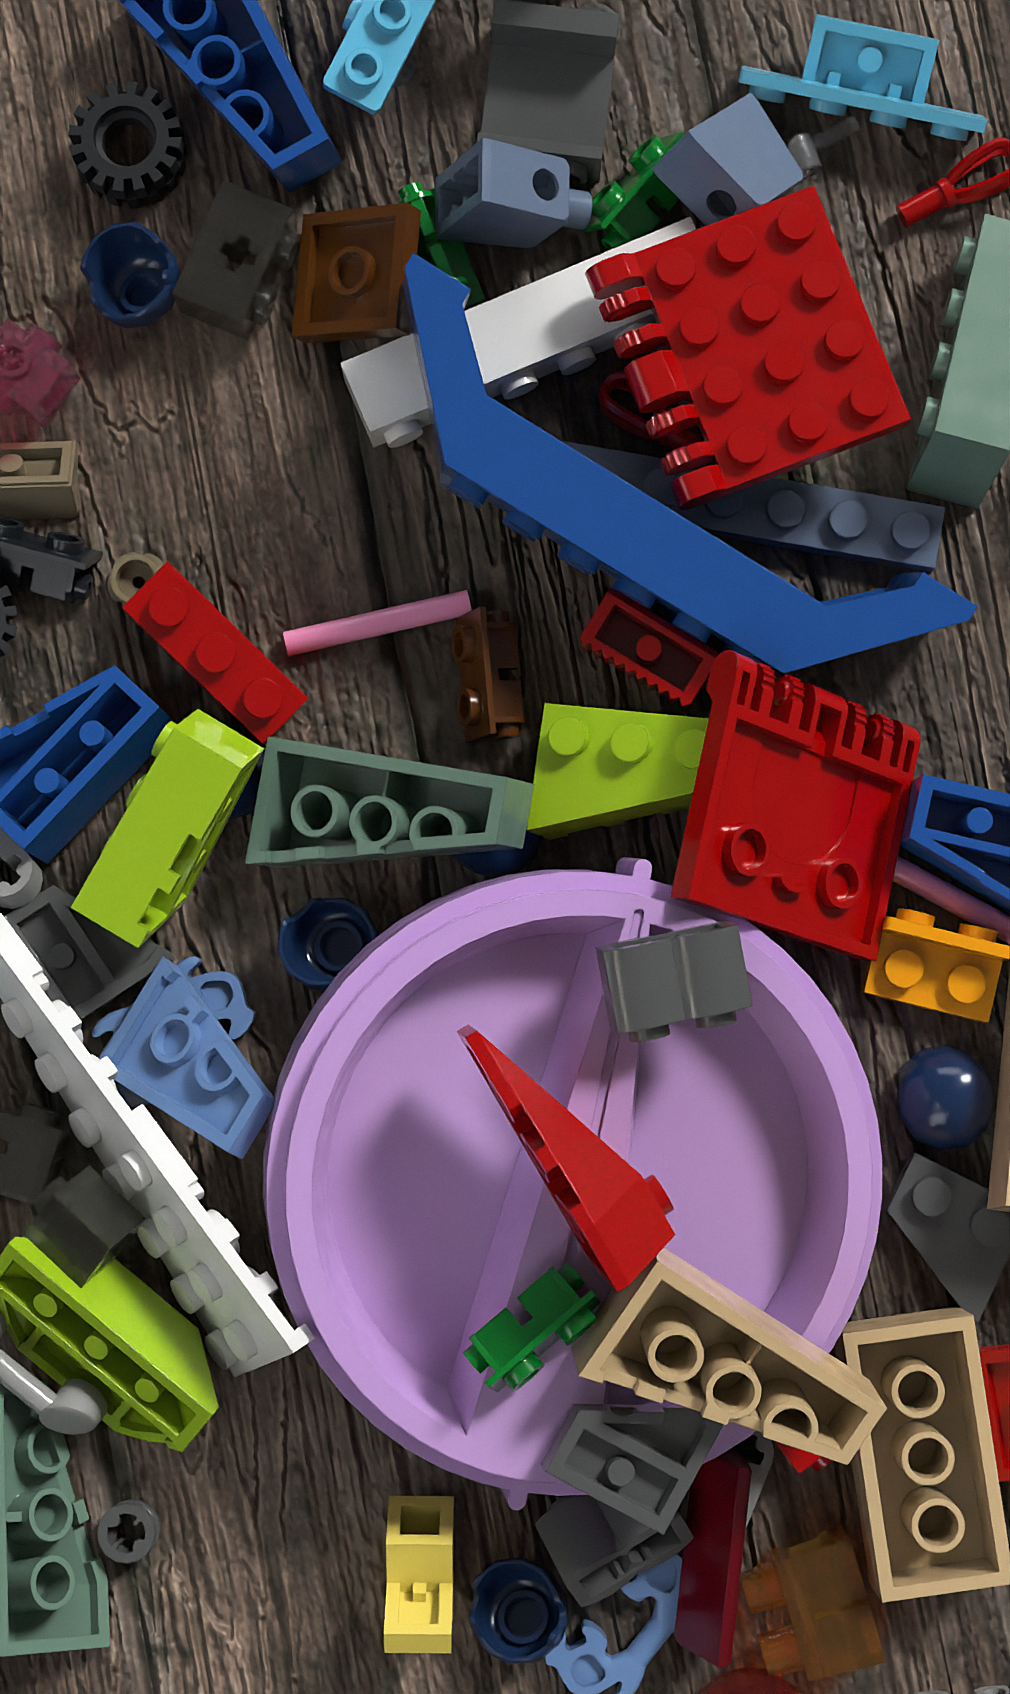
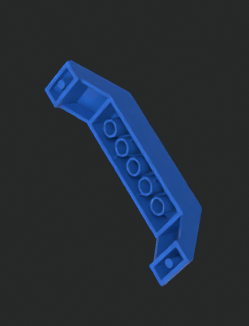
[403,253,978,673]

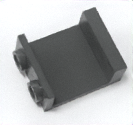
[477,0,620,186]

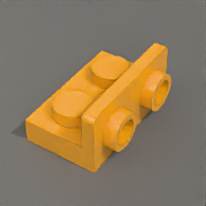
[860,908,1010,1023]

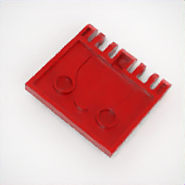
[585,185,911,510]
[670,650,921,961]

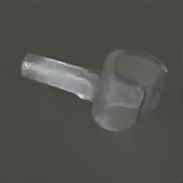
[787,116,859,180]

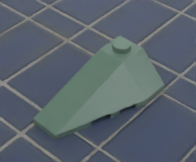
[0,1381,110,1657]

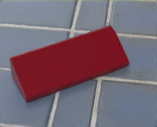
[674,1450,752,1668]

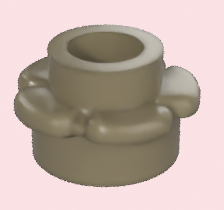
[107,552,164,605]

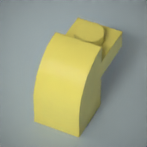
[384,1496,454,1653]

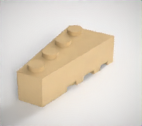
[571,1248,887,1465]

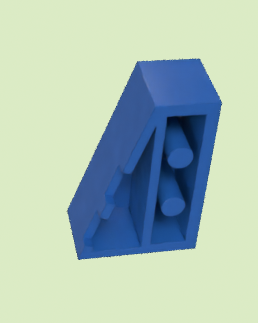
[0,665,177,864]
[900,774,1010,912]

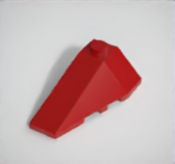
[457,1024,675,1292]

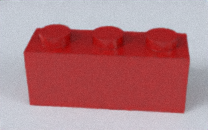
[122,561,308,744]

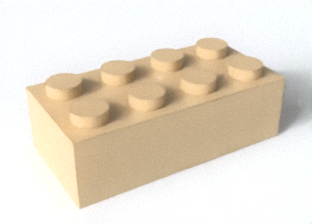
[835,1306,1010,1603]

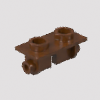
[451,607,525,743]

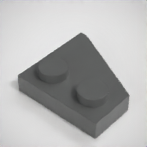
[4,885,175,1021]
[884,1152,1010,1323]
[541,1404,724,1535]

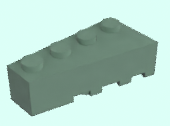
[906,214,1010,509]
[245,736,534,868]

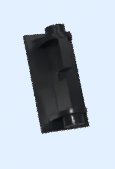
[0,516,103,603]

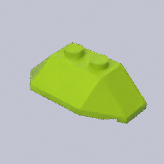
[0,1237,219,1452]

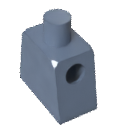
[651,92,803,226]
[435,138,593,248]

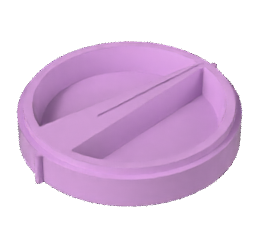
[263,857,882,1510]

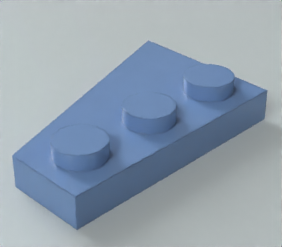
[100,956,275,1159]

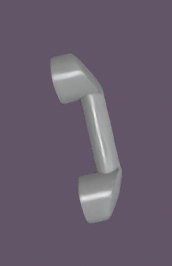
[0,1312,108,1435]

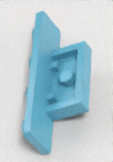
[323,0,437,115]
[738,14,987,141]

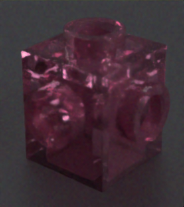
[0,318,80,429]

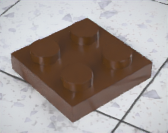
[292,203,421,344]

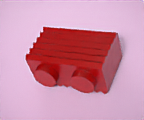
[580,588,719,711]

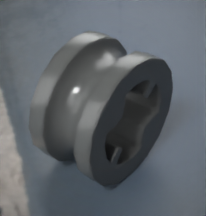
[97,1499,161,1564]

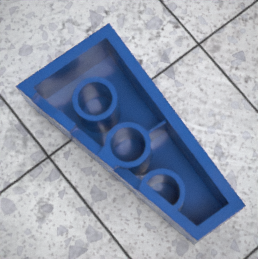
[117,0,343,192]

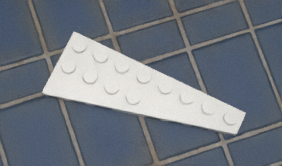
[0,913,315,1378]

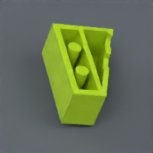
[526,703,709,840]
[71,709,264,948]

